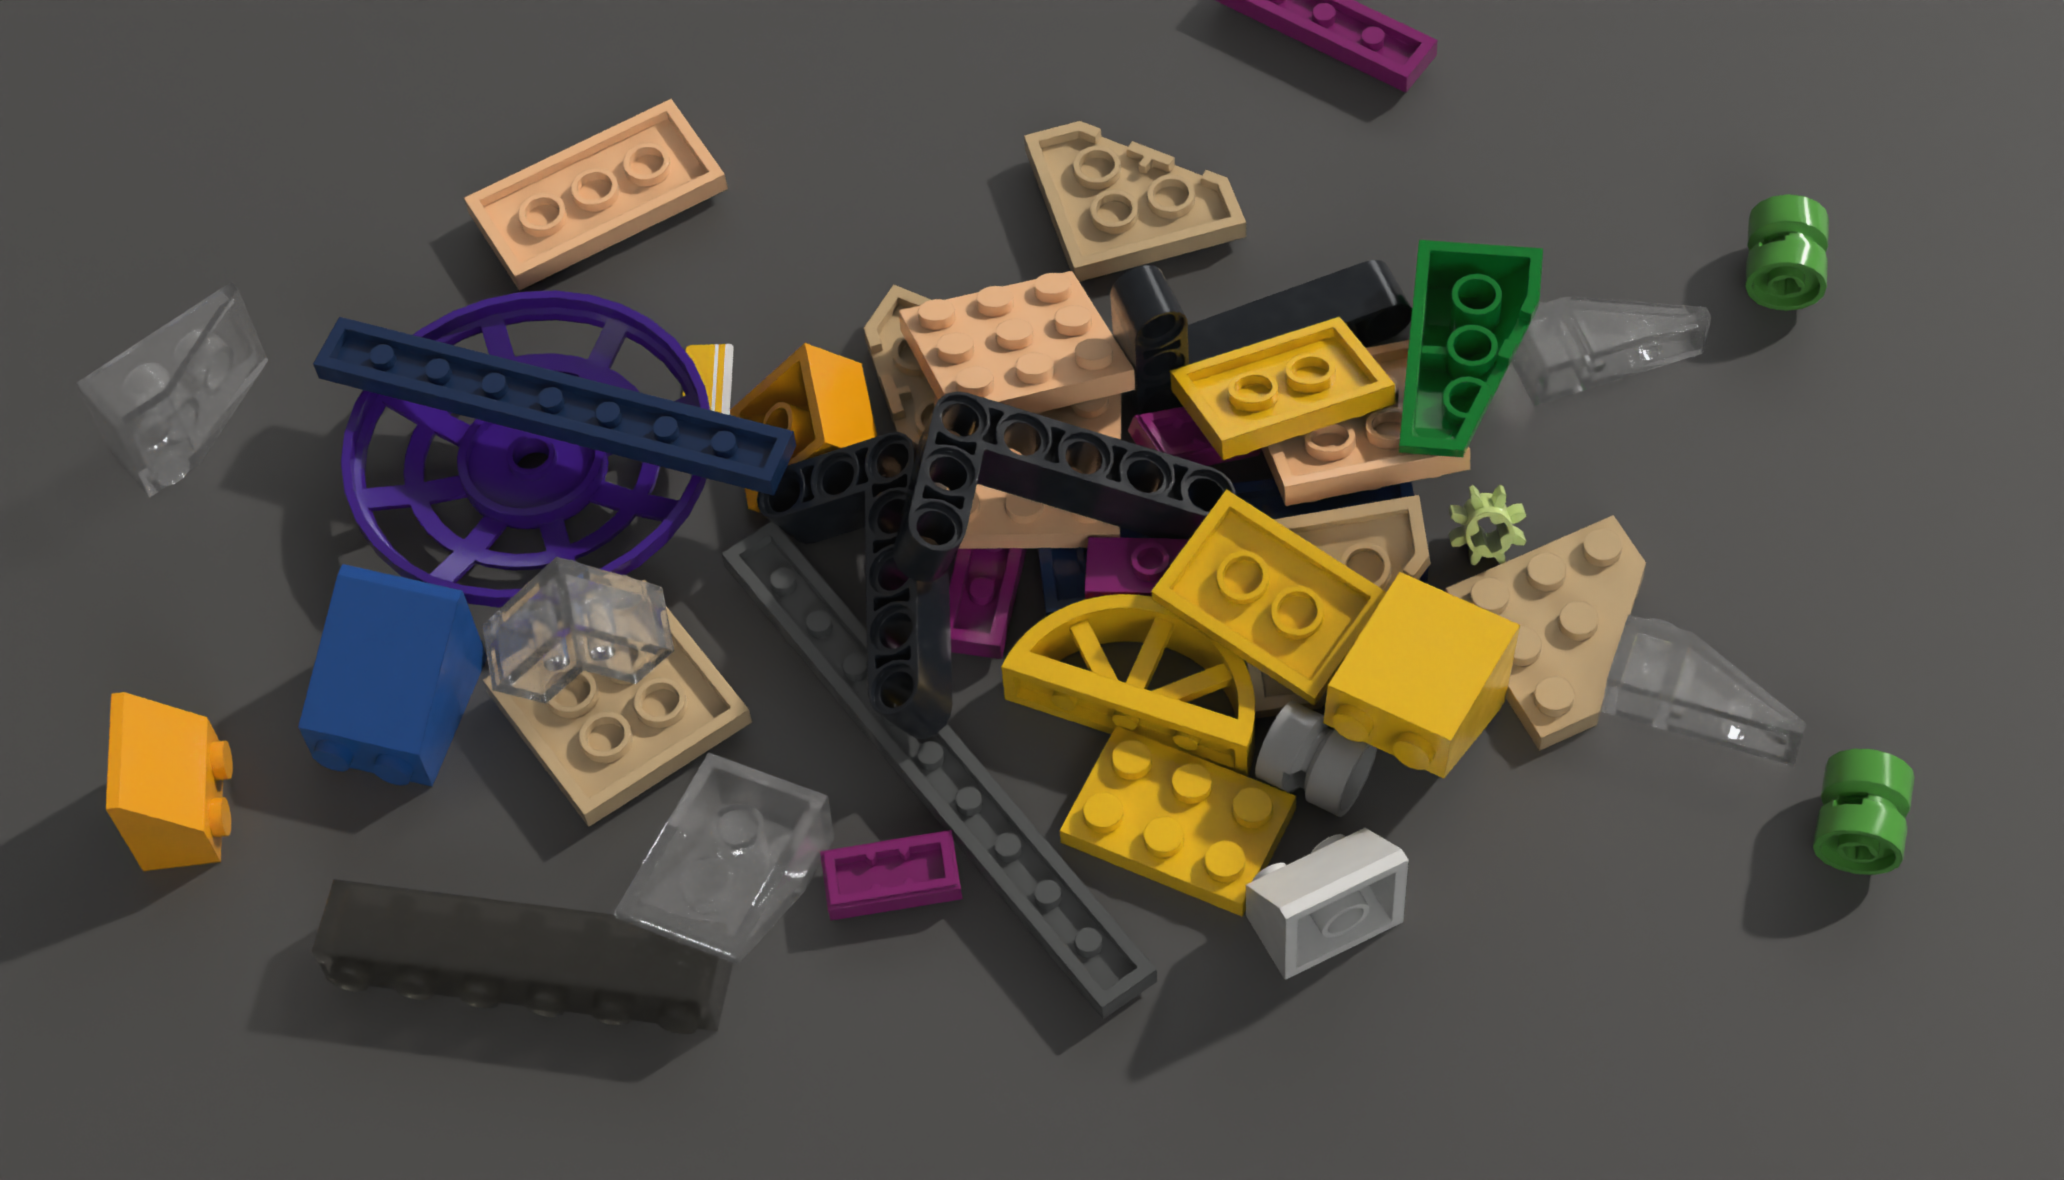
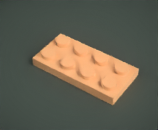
[464,99,728,291]

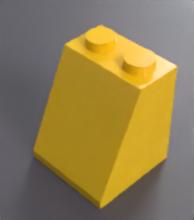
[1323,572,1520,779]

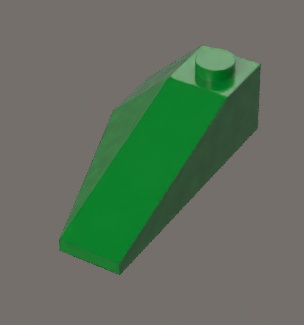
[1399,240,1543,458]

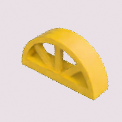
[1001,594,1255,777]

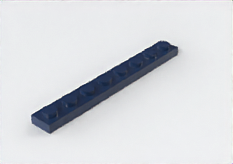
[313,317,797,496]

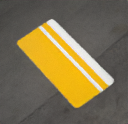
[683,344,734,415]

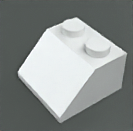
[1246,828,1409,980]

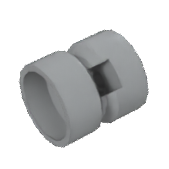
[1255,700,1377,817]

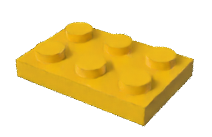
[1170,317,1395,460]
[1151,489,1386,706]
[1059,725,1296,917]

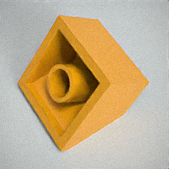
[730,343,877,512]
[106,692,233,871]

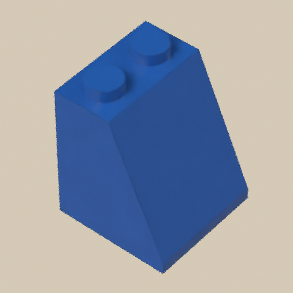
[298,564,487,787]

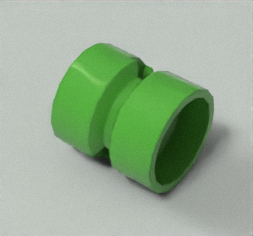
[1745,194,1829,311]
[1813,748,1915,875]

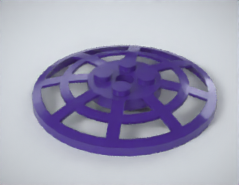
[341,290,710,608]

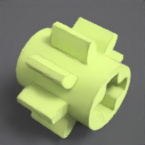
[1449,485,1526,565]

